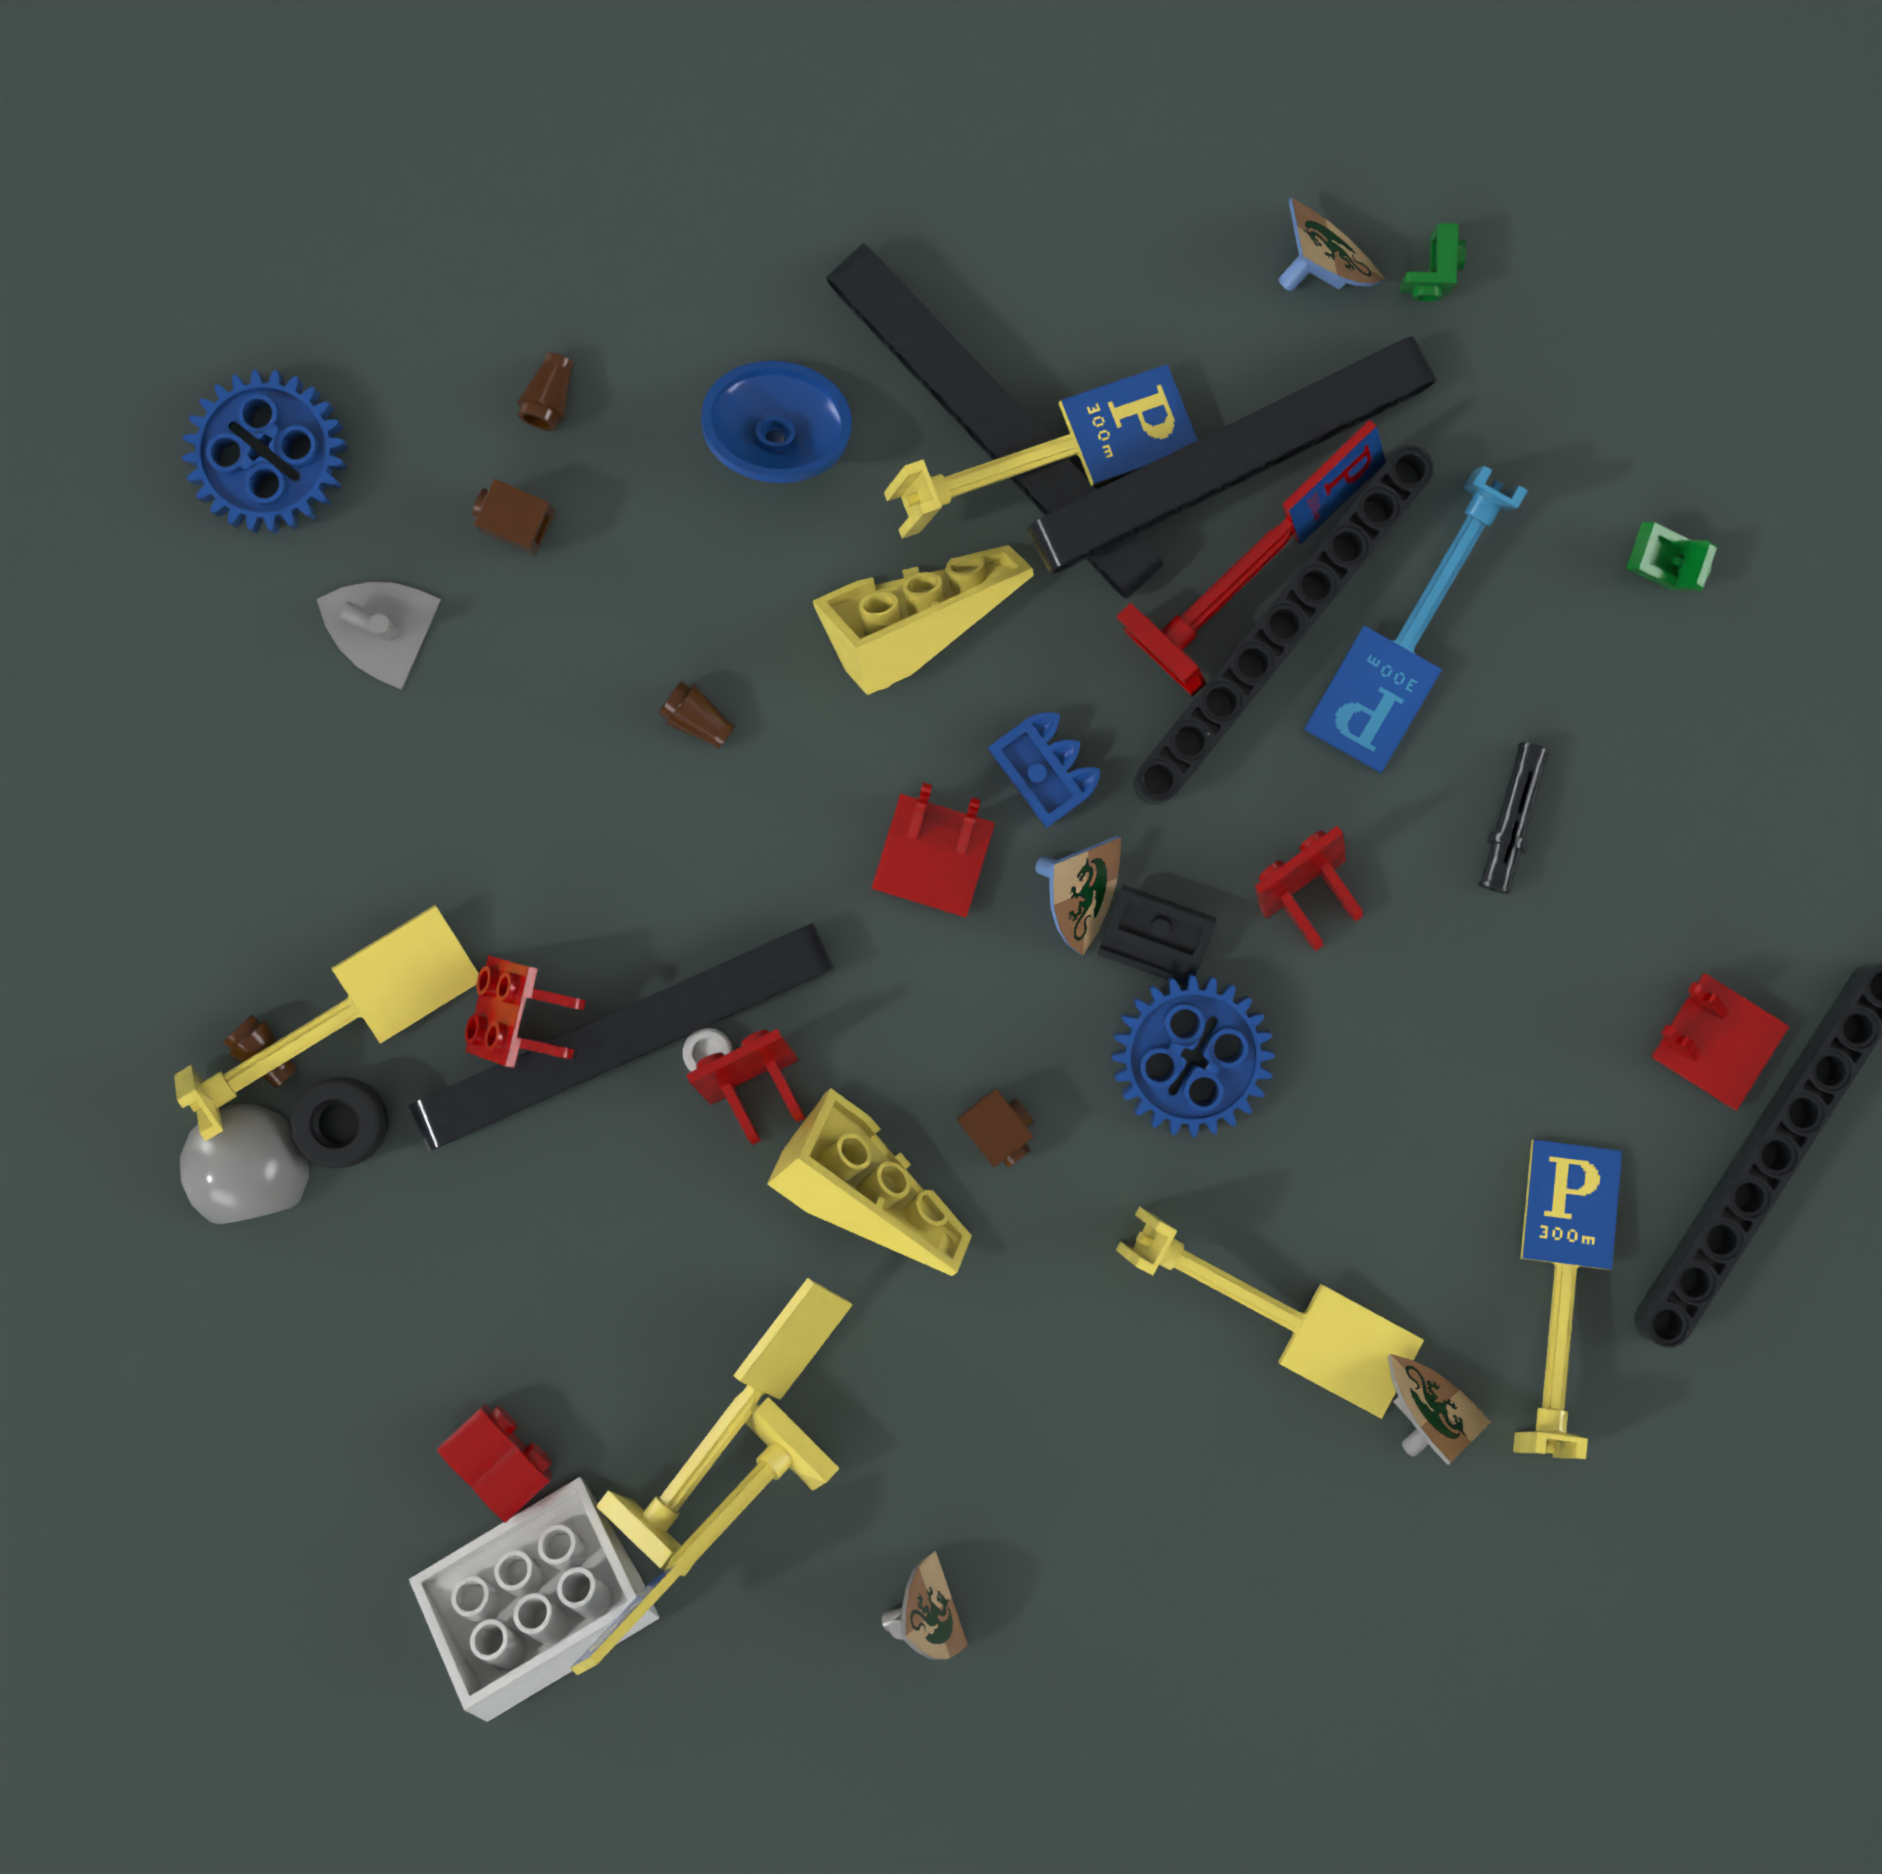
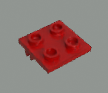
[871,782,995,918]
[1255,826,1364,951]
[465,955,586,1068]
[1650,973,1790,1111]
[686,1029,806,1145]

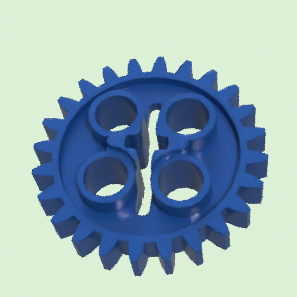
[182,370,348,534]
[1111,974,1275,1137]

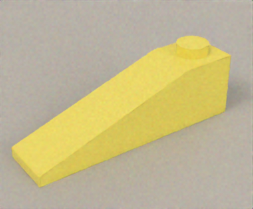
[813,545,1034,695]
[767,1088,972,1276]

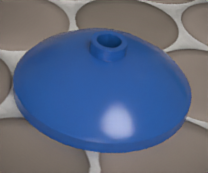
[701,361,852,483]

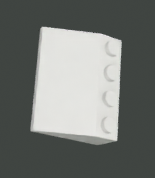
[409,1477,660,1722]

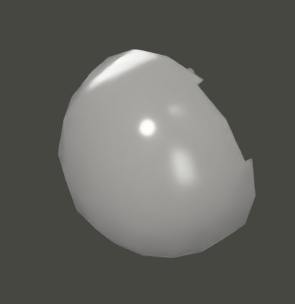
[180,1103,309,1225]

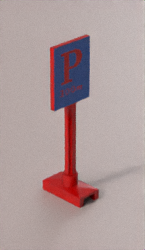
[1116,420,1386,697]

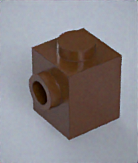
[472,479,556,556]
[957,1088,1035,1168]

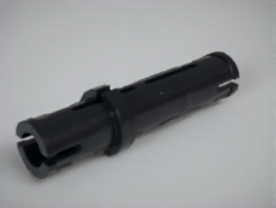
[1479,742,1550,894]

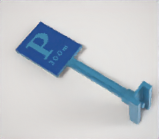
[1304,465,1528,773]

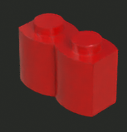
[437,1403,553,1523]

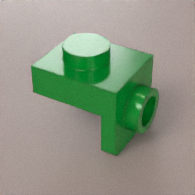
[1400,223,1466,302]
[1626,522,1717,591]

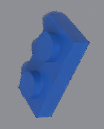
[987,712,1101,829]

